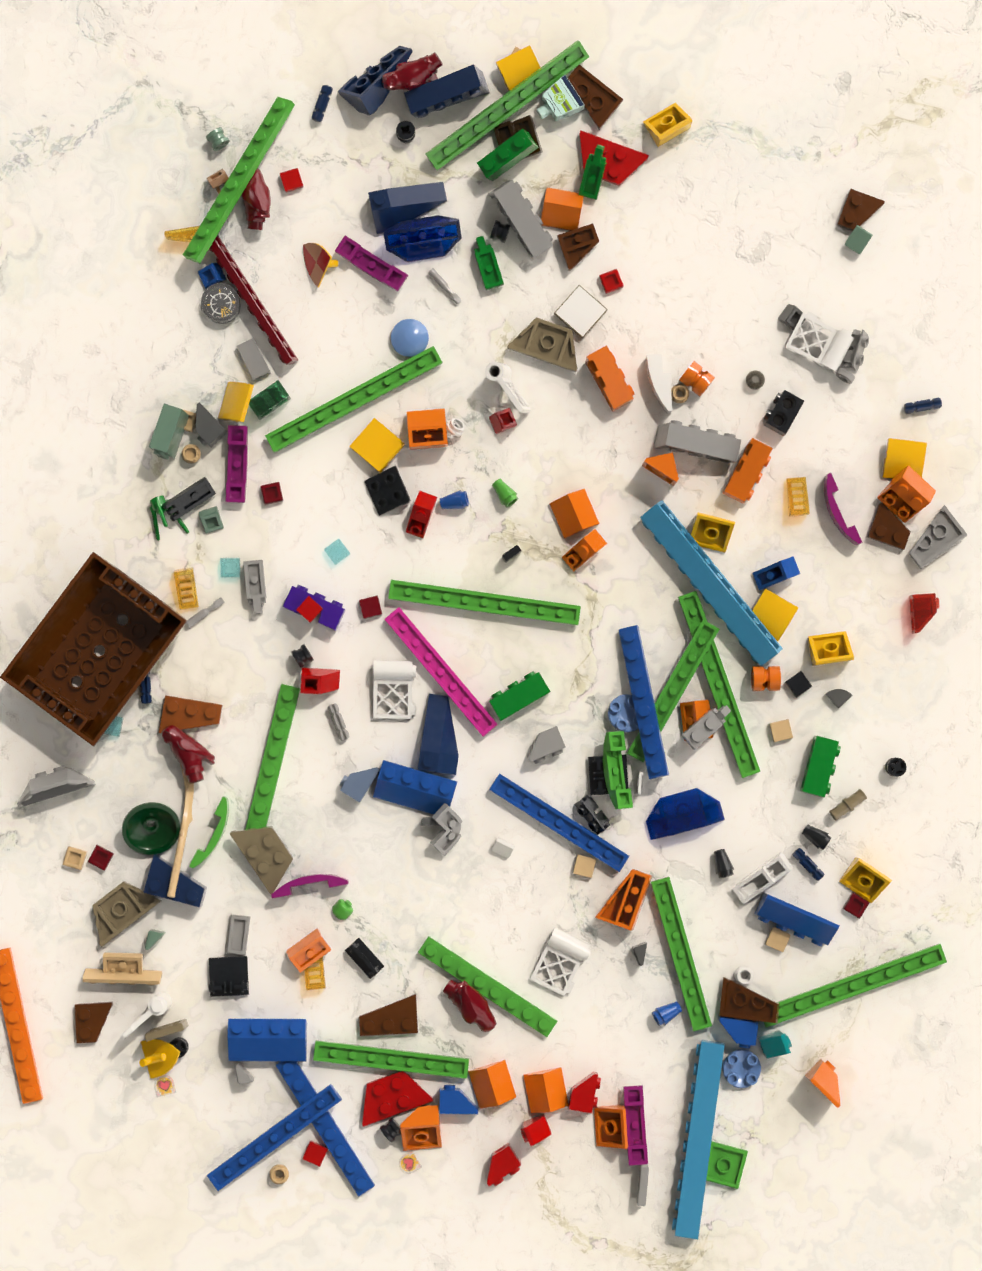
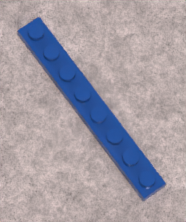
[618,625,669,779]
[489,773,629,872]
[276,1062,375,1197]
[207,1084,342,1191]

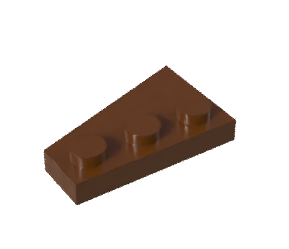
[568,64,623,130]
[719,977,779,1023]
[359,994,418,1036]

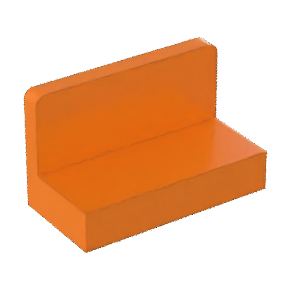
[680,700,713,741]
[287,928,331,973]

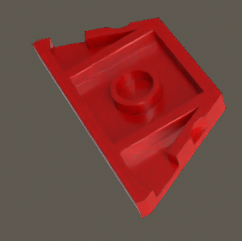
[579,130,649,186]
[362,1071,433,1127]

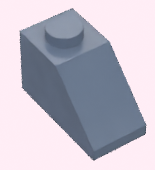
[339,767,380,802]

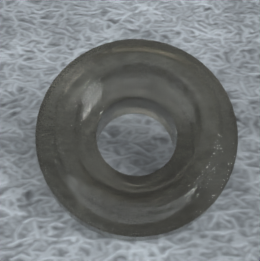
[746,370,765,390]

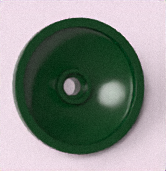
[122,802,180,855]

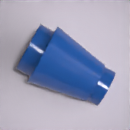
[440,490,469,509]
[652,1001,682,1026]

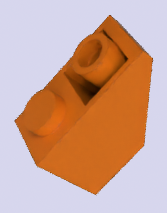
[562,529,607,572]

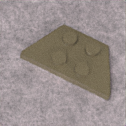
[507,317,577,372]
[230,826,293,894]
[92,881,162,947]

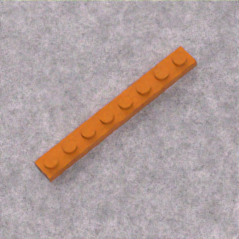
[0,947,43,1104]

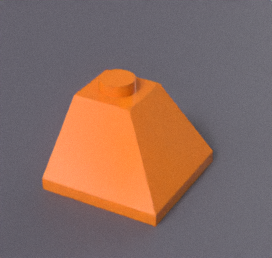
[805,1059,841,1108]
[400,1105,442,1151]

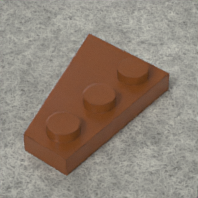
[159,695,223,733]

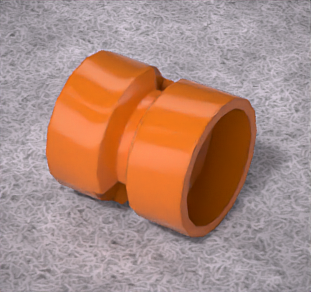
[679,361,715,397]
[751,666,781,691]

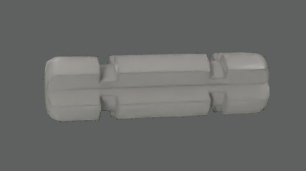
[328,703,349,741]

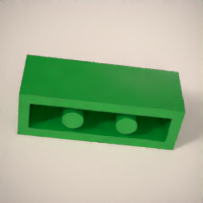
[477,128,539,181]
[489,671,551,721]
[800,736,841,797]

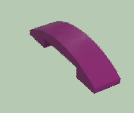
[335,235,408,291]
[226,425,248,503]
[824,473,863,546]
[271,874,349,898]
[623,1085,648,1166]

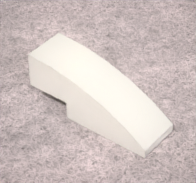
[646,354,672,414]
[732,852,793,904]

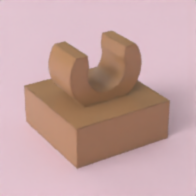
[206,168,229,193]

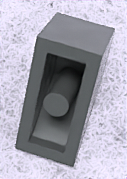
[196,402,227,447]

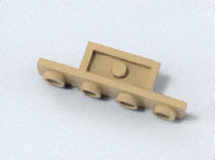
[83,952,162,985]

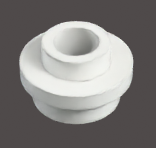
[446,418,465,436]
[734,966,754,985]

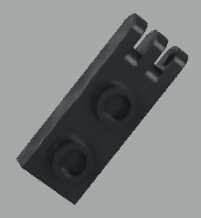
[162,477,216,521]

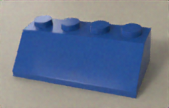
[373,760,458,815]
[754,892,840,947]
[228,1019,308,1062]

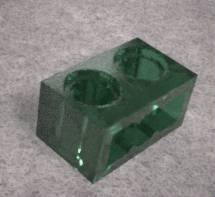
[249,380,291,420]

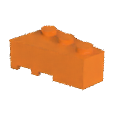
[585,345,635,412]
[723,438,773,503]
[595,869,652,931]

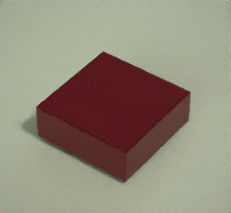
[261,482,284,505]
[359,595,382,619]
[88,845,114,871]
[842,892,870,919]

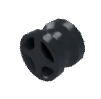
[396,121,415,143]
[490,220,511,243]
[291,644,314,668]
[885,757,907,777]
[170,1037,189,1058]
[380,1118,401,1143]

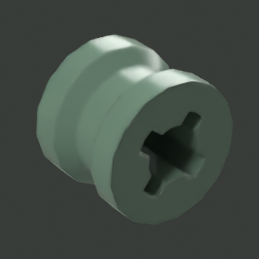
[206,127,230,151]

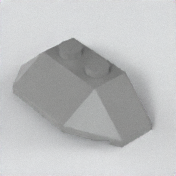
[17,766,95,807]

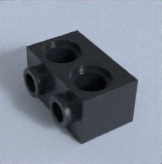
[764,390,804,436]

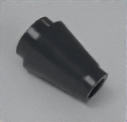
[802,824,832,850]
[714,849,734,879]

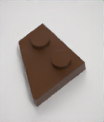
[837,189,885,231]
[557,223,599,271]
[867,502,911,550]
[75,1002,113,1043]

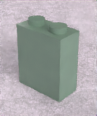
[149,403,189,460]

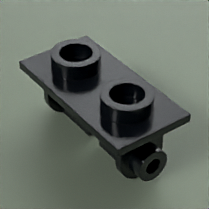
[574,795,610,835]
[345,938,384,979]

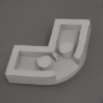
[430,803,462,856]

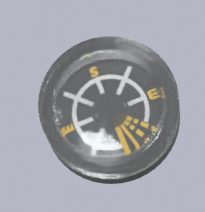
[201,283,241,324]

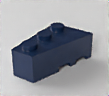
[144,854,207,908]

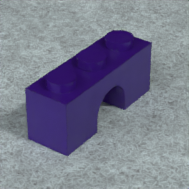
[283,584,346,631]

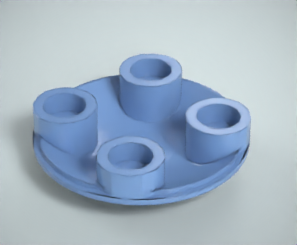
[391,319,429,357]
[608,694,639,732]
[723,1049,761,1088]

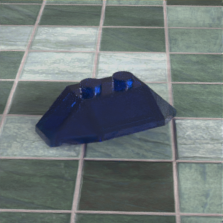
[383,215,462,262]
[646,788,725,840]

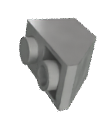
[528,726,566,764]

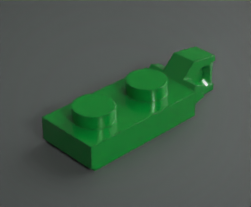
[579,144,606,200]
[474,236,504,290]

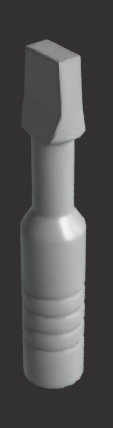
[428,268,461,304]
[186,598,224,627]

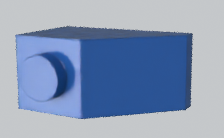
[752,556,801,590]
[718,1016,759,1049]
[439,1084,478,1114]

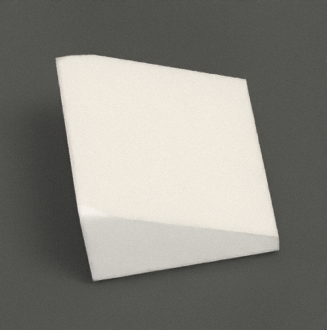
[492,838,515,858]

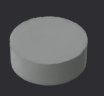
[836,367,855,384]

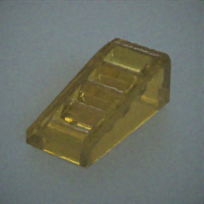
[164,226,200,242]
[786,477,810,517]
[174,567,199,610]
[304,957,326,990]

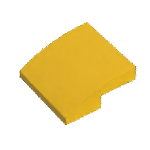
[496,45,541,91]
[218,382,254,422]
[349,418,405,473]
[882,438,927,479]
[752,588,798,641]

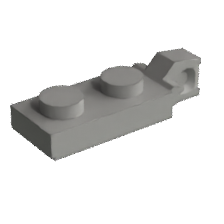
[243,560,267,614]
[681,705,731,750]

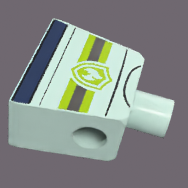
[536,75,585,121]

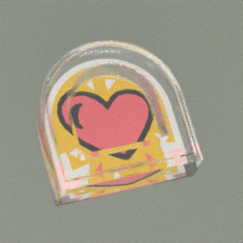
[154,1075,176,1097]
[399,1150,422,1174]

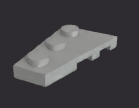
[909,505,968,569]

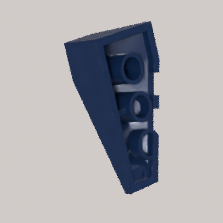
[338,46,413,115]
[368,182,447,234]
[418,693,459,775]

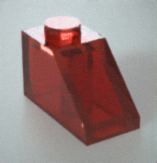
[909,593,939,634]

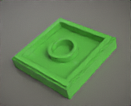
[706,1141,748,1189]

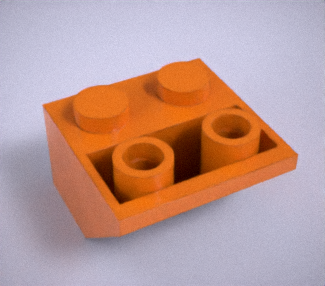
[407,409,448,450]
[877,465,936,523]

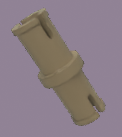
[829,789,867,821]

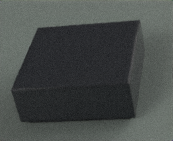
[502,545,522,563]
[785,671,812,698]

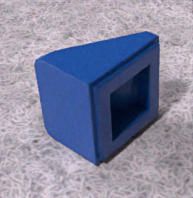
[198,263,226,289]

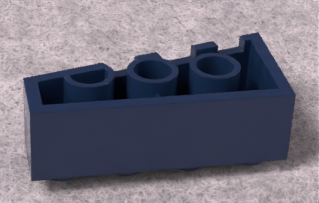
[404,64,490,118]

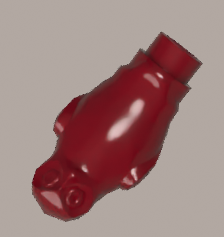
[382,52,443,90]
[241,168,271,230]
[161,725,215,784]
[443,980,497,1032]

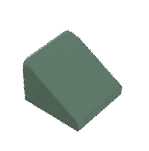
[845,225,873,254]
[199,506,224,533]
[145,929,166,950]

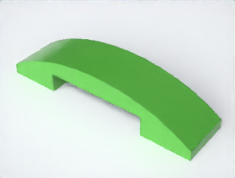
[603,731,633,809]
[189,796,229,868]

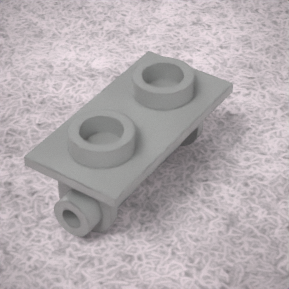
[842,329,869,371]

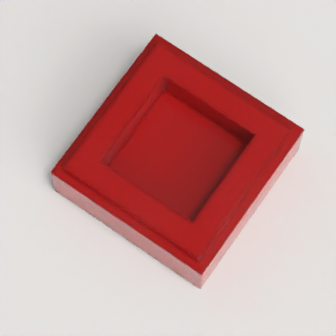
[280,168,304,193]
[599,269,624,294]
[296,596,323,623]
[303,1140,328,1167]

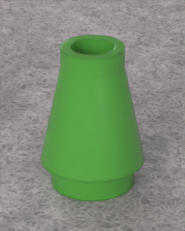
[492,478,519,508]

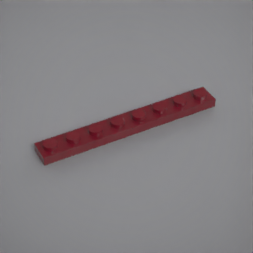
[209,235,298,365]

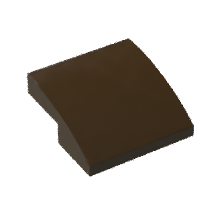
[494,115,543,158]

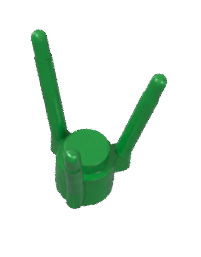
[149,495,189,541]

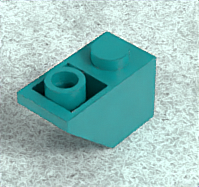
[758,1030,792,1058]

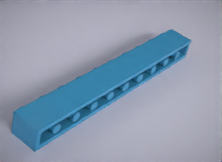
[640,500,783,666]
[672,1040,725,1240]

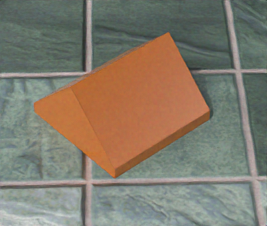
[541,188,584,231]
[642,452,679,486]
[549,489,599,539]
[468,1060,516,1109]
[523,1067,569,1113]
[594,1105,628,1149]

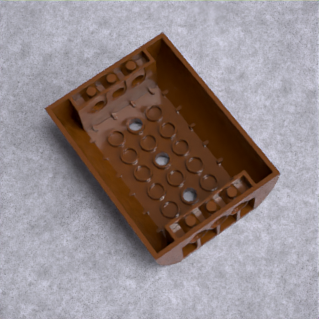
[0,552,187,747]

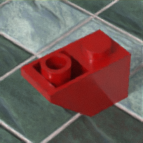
[406,491,438,538]
[300,668,340,694]
[568,1072,601,1113]
[521,1114,552,1146]
[487,1143,521,1186]

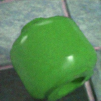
[332,899,353,920]

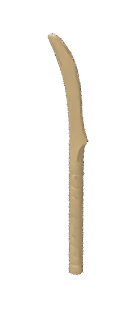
[167,764,194,898]

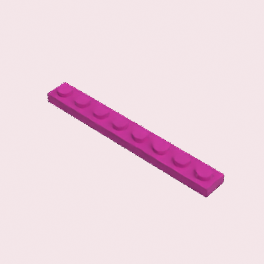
[385,607,498,736]

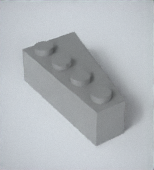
[488,180,553,258]
[654,420,741,463]

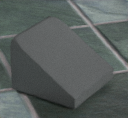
[778,304,806,331]
[632,942,647,966]

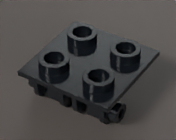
[364,466,411,516]
[588,755,629,795]
[209,956,249,997]

